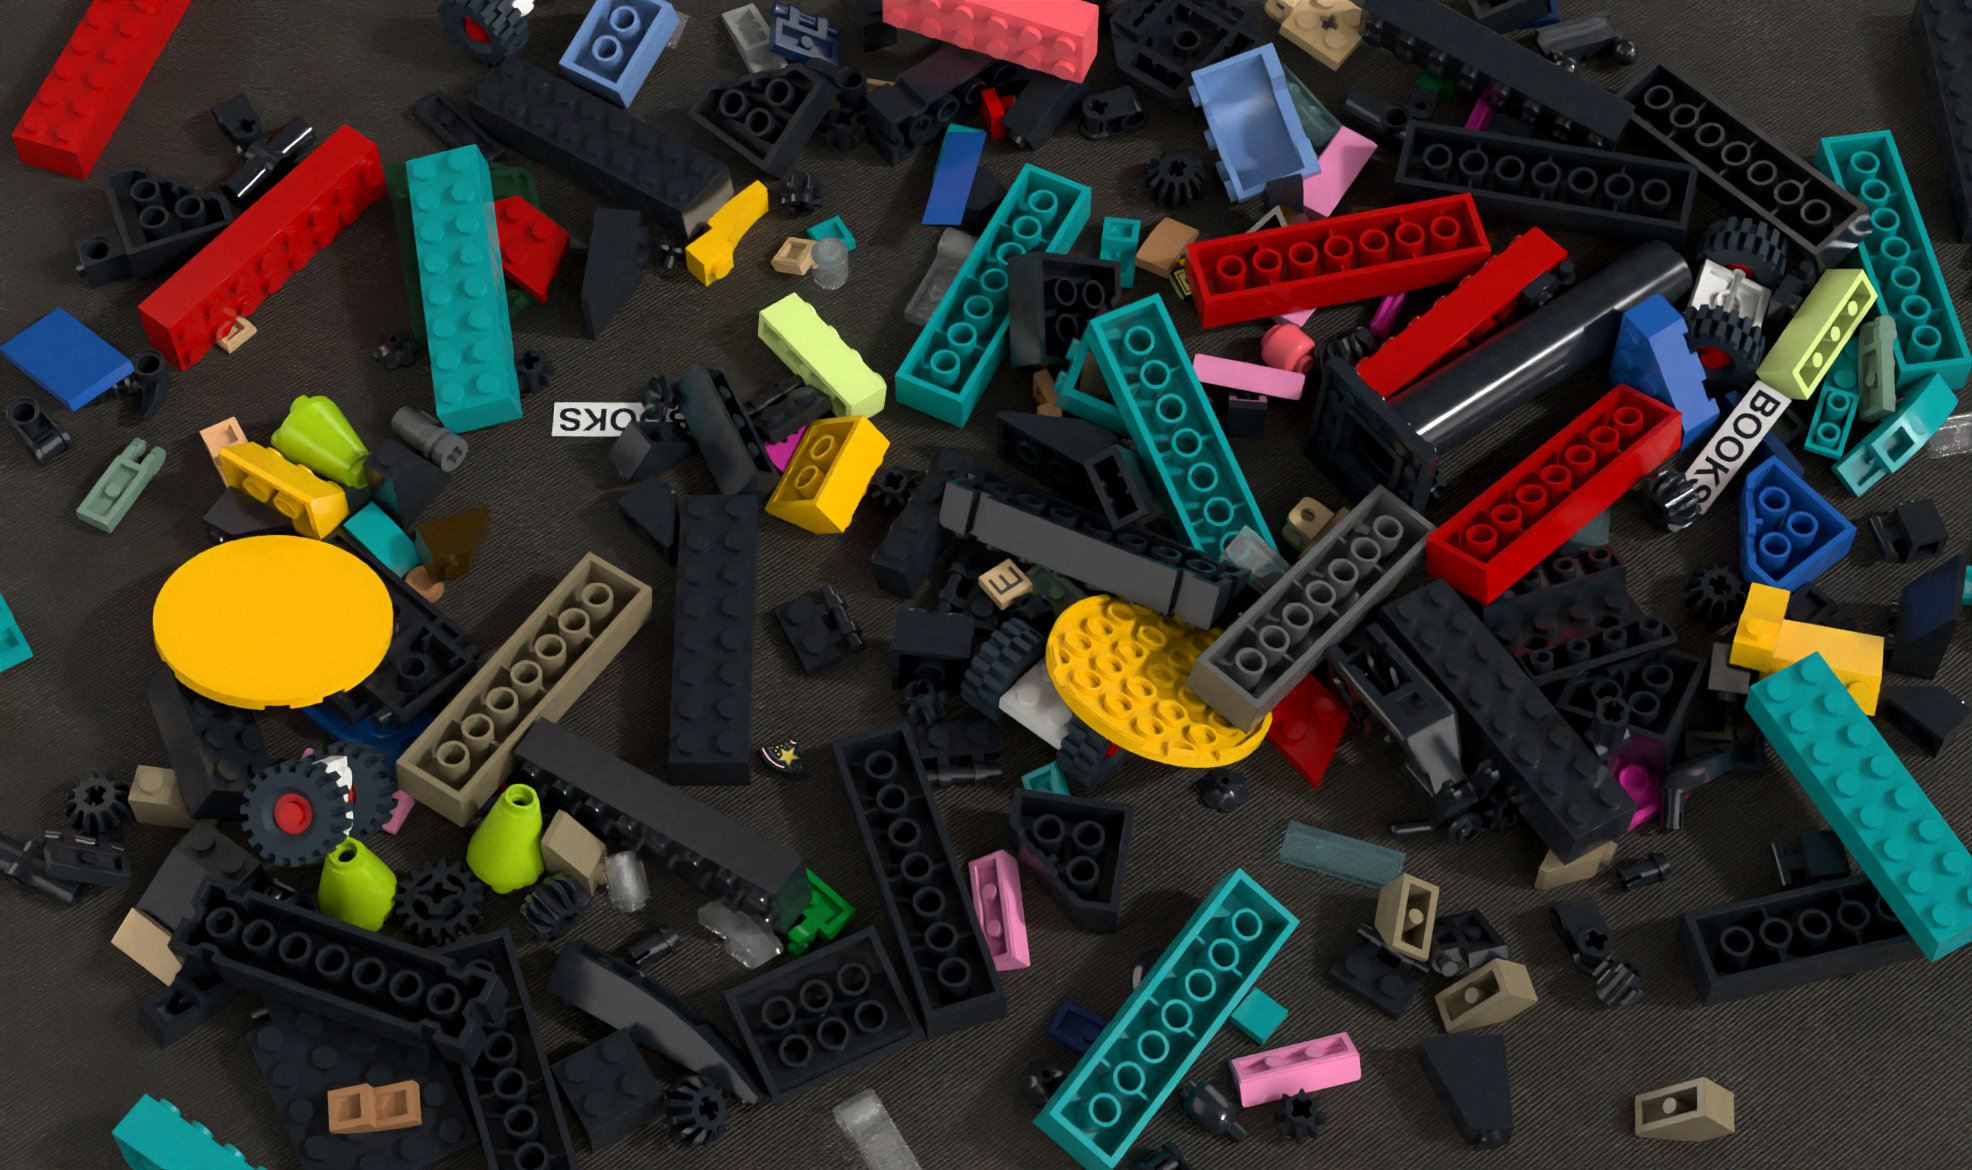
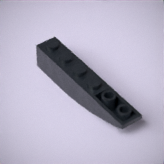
[545,938,769,1105]

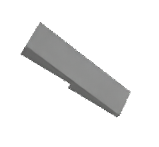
[721,3,788,74]

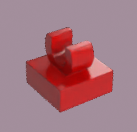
[981,88,1016,140]

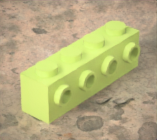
[1756,269,1878,400]
[758,292,887,419]

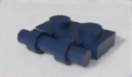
[769,2,839,66]

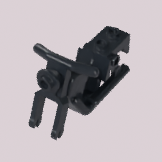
[1323,623,1500,845]

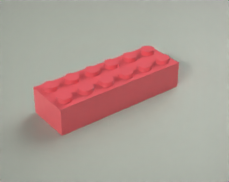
[882,0,1099,84]

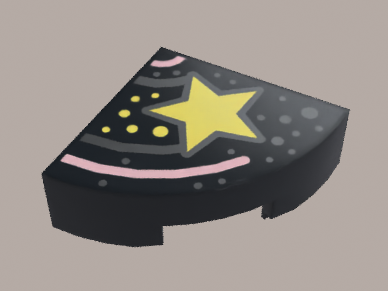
[758,738,807,780]

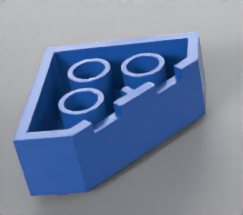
[1607,292,1720,454]
[1739,455,1857,598]

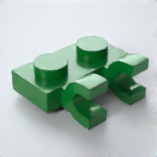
[764,868,856,958]

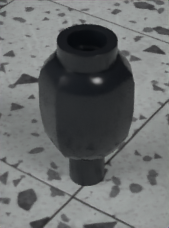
[1177,1078,1248,1144]

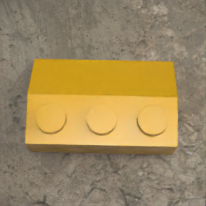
[765,415,890,534]
[218,442,350,541]
[1753,619,1884,716]

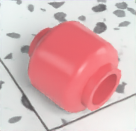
[1261,324,1316,375]

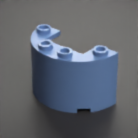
[1188,43,1322,204]

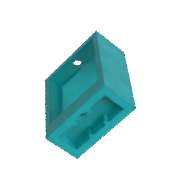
[1052,333,1132,439]

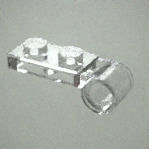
[904,227,980,327]
[833,1088,922,1170]

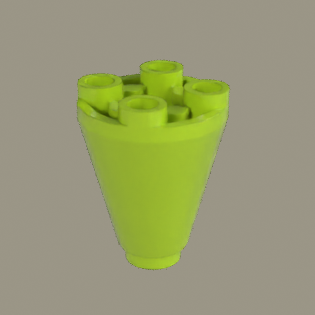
[271,395,370,489]
[466,784,546,894]
[317,837,399,932]

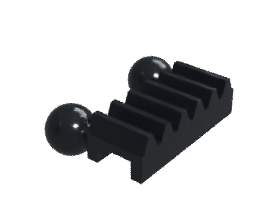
[1532,10,1640,76]

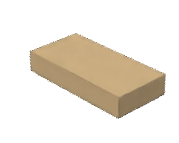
[111,908,186,987]

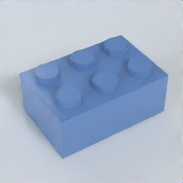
[559,0,680,109]

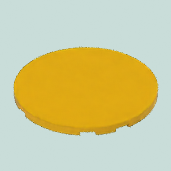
[153,535,393,710]
[1045,594,1272,768]

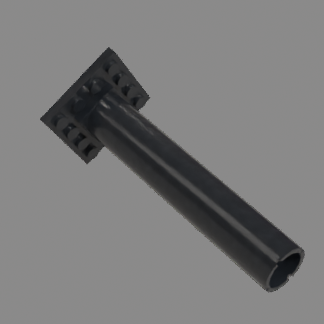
[1304,239,1694,516]

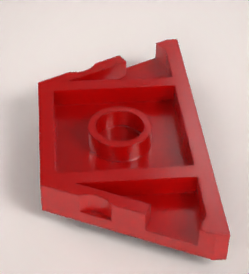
[494,195,570,304]
[1265,673,1350,789]

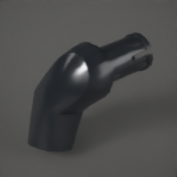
[1655,748,1732,830]

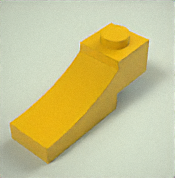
[685,180,769,287]
[1729,582,1791,673]

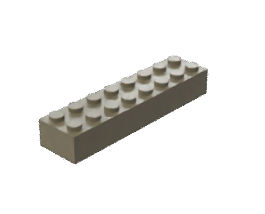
[396,552,652,828]

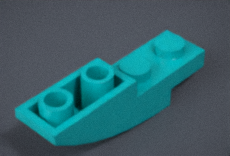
[1803,335,1860,461]
[1831,372,1959,497]

